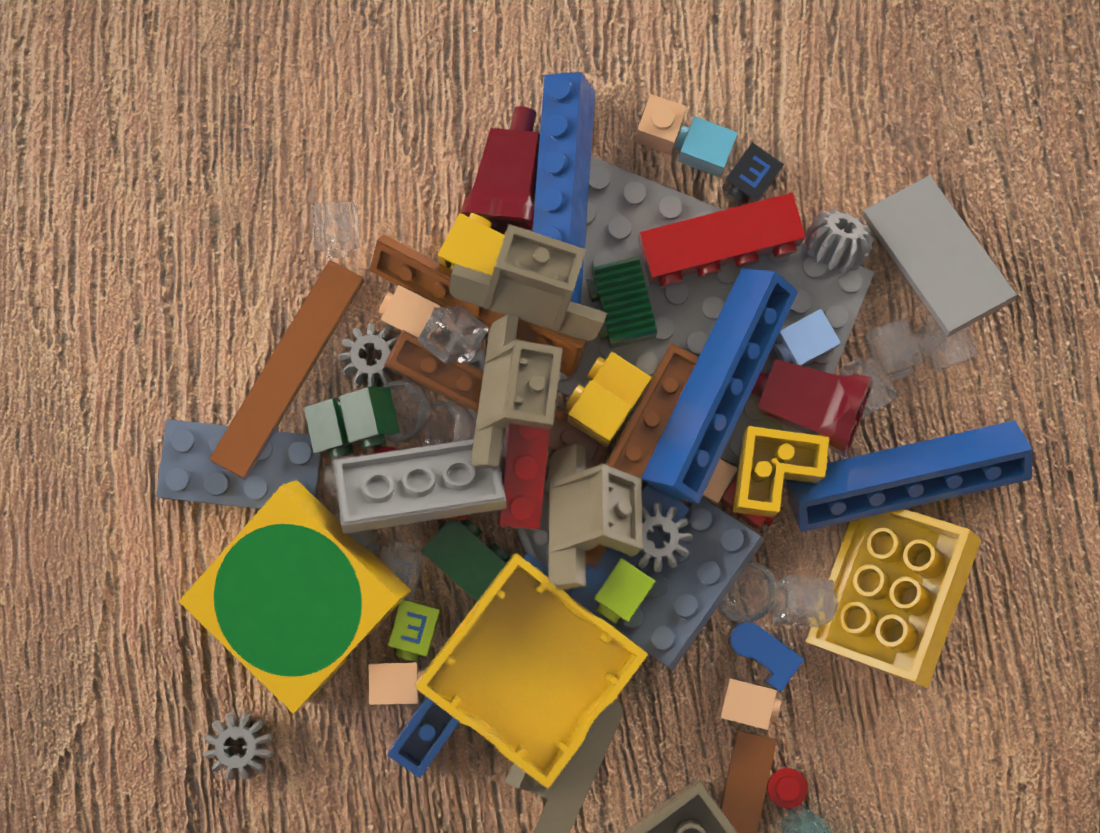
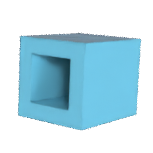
[674,116,738,177]

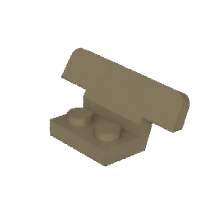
[449,224,607,341]
[471,314,563,469]
[549,443,643,590]
[505,700,623,833]

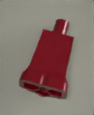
[460,106,540,235]
[751,359,873,457]

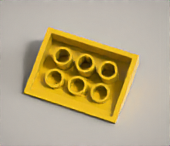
[806,509,981,689]

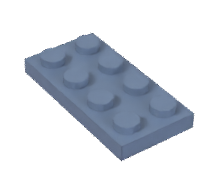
[156,419,322,509]
[608,498,765,671]

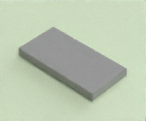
[863,175,1017,337]
[333,439,507,534]

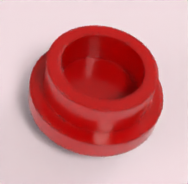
[767,768,808,809]

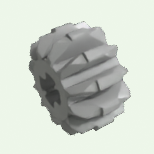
[804,209,874,273]
[338,323,401,388]
[627,503,692,572]
[204,712,273,781]

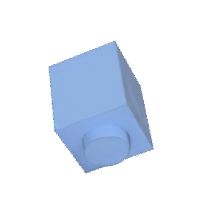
[774,309,841,366]

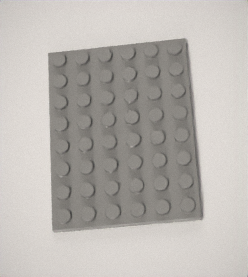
[557,156,875,487]

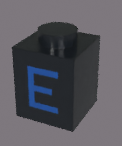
[722,142,784,206]

